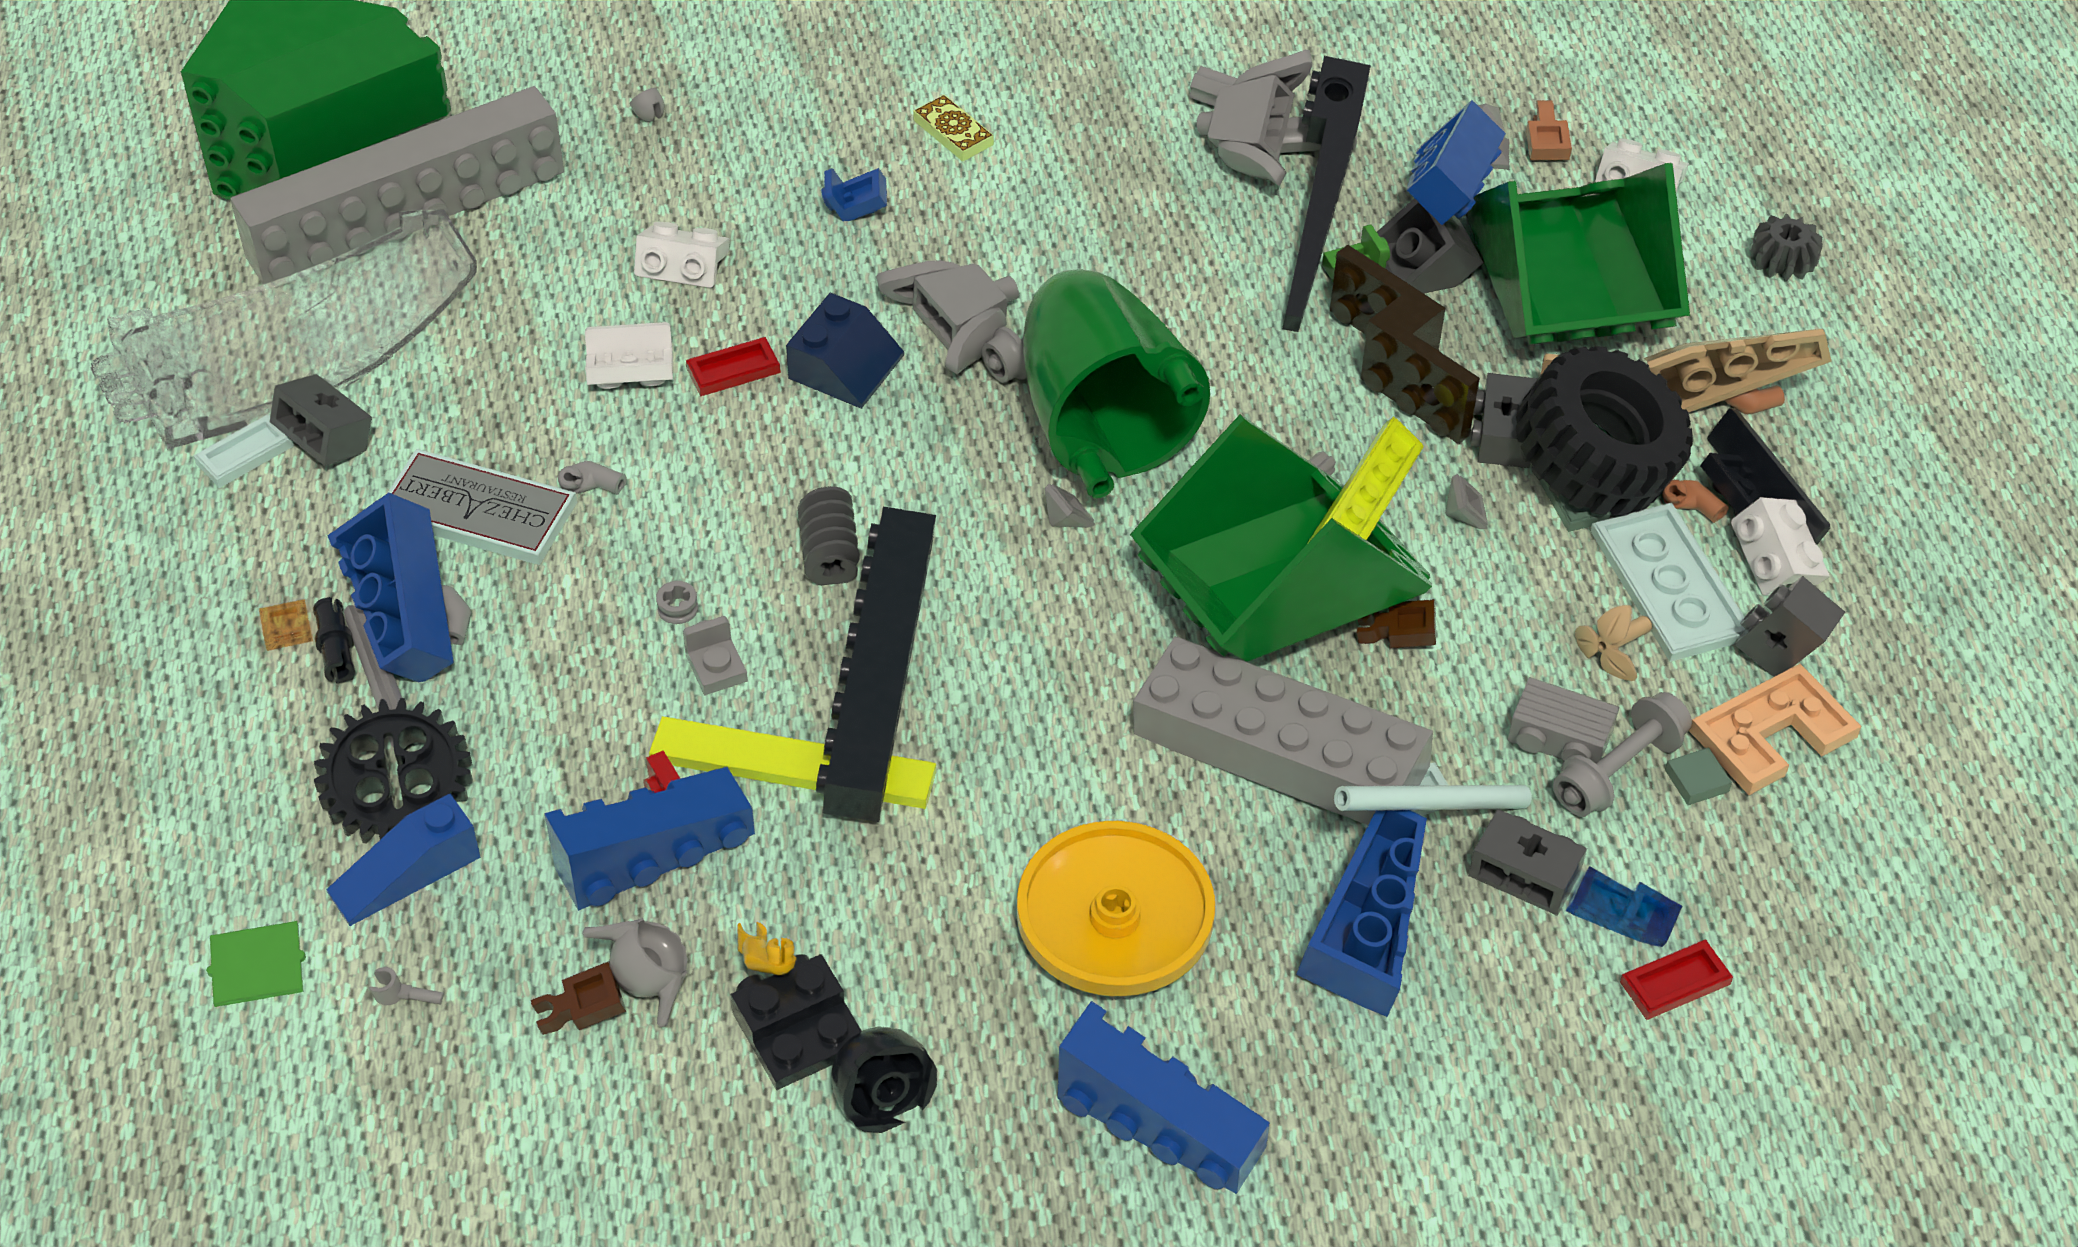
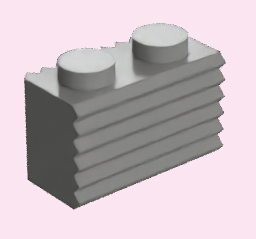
[1508,677,1619,763]

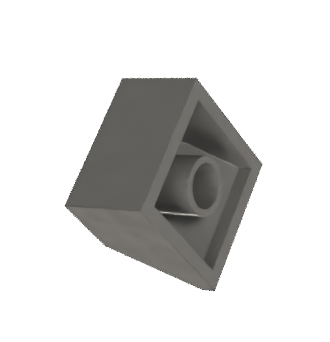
[1377,198,1484,294]

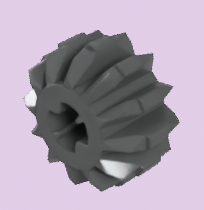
[1750,213,1823,282]

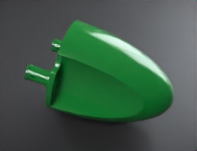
[1023,269,1211,499]

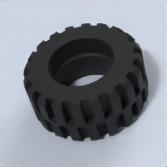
[1516,346,1693,516]

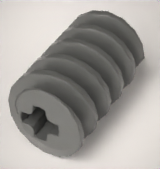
[797,486,860,586]

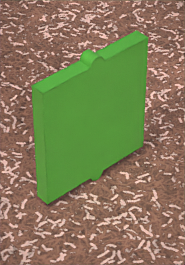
[206,921,306,1007]

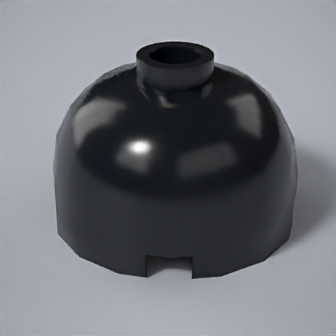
[831,1026,937,1133]

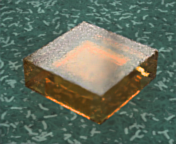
[259,599,313,651]

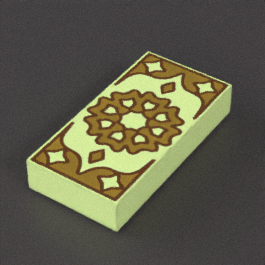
[913,95,994,162]

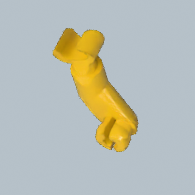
[737,922,796,975]

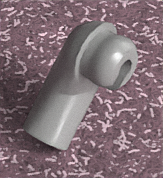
[558,461,627,495]

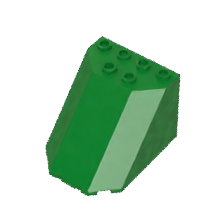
[181,0,451,200]
[1466,163,1690,345]
[1130,414,1432,662]

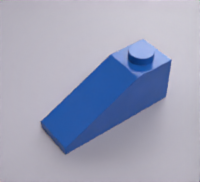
[326,794,481,926]

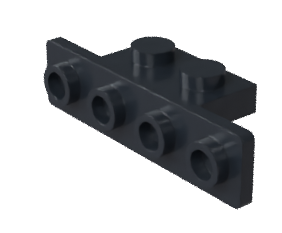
[1700,408,1830,545]

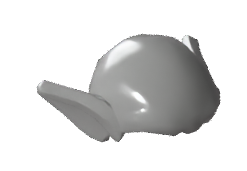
[582,918,688,1028]

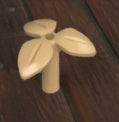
[1575,605,1652,681]

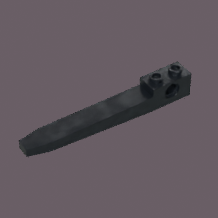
[1282,56,1371,332]

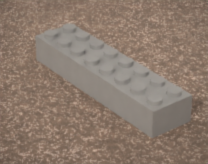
[230,86,564,286]

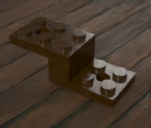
[1330,245,1480,444]

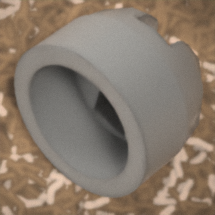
[630,88,665,122]

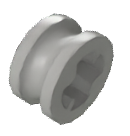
[656,581,698,624]

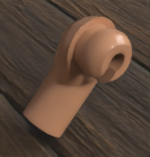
[1724,385,1785,414]
[1662,479,1729,523]

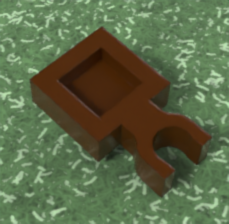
[1357,599,1436,648]
[530,961,626,1035]

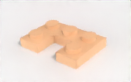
[1689,663,1862,795]

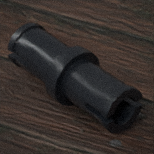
[313,597,355,683]

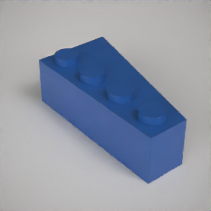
[1407,100,1506,225]
[327,492,454,682]
[544,767,755,911]
[1296,810,1427,1017]
[1058,1001,1270,1194]

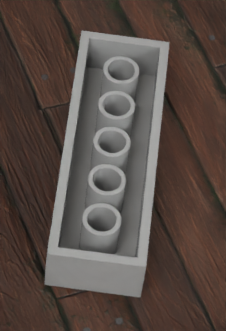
[1133,636,1433,825]

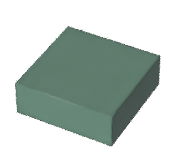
[1665,747,1732,805]

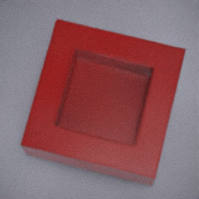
[643,750,681,793]

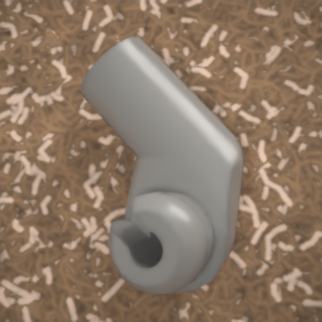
[442,585,471,645]

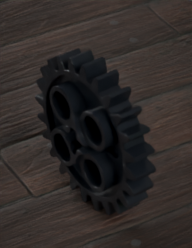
[314,698,473,844]

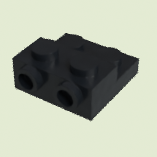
[730,954,862,1091]

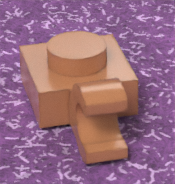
[1526,100,1572,160]

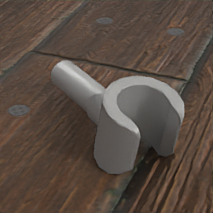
[369,967,444,1005]

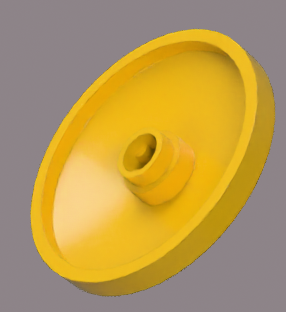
[1017,821,1215,996]

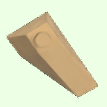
[1643,329,1832,413]

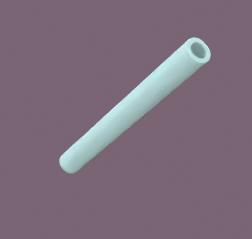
[1334,785,1532,811]

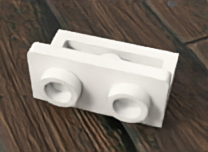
[1595,138,1689,193]
[634,222,730,288]
[585,322,673,389]
[1731,497,1830,596]

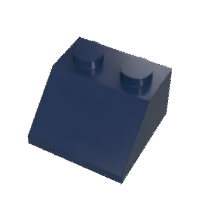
[786,292,904,409]

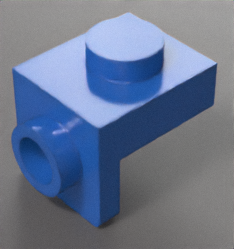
[821,168,887,221]

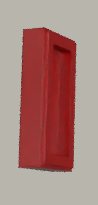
[686,337,781,397]
[1620,939,1733,1020]

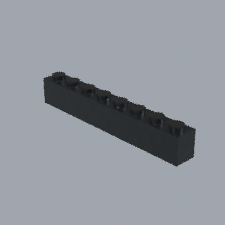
[816,506,936,822]

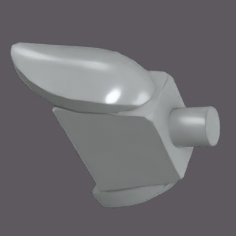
[1196,50,1312,186]
[876,260,1019,375]

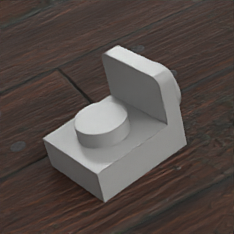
[683,616,748,696]

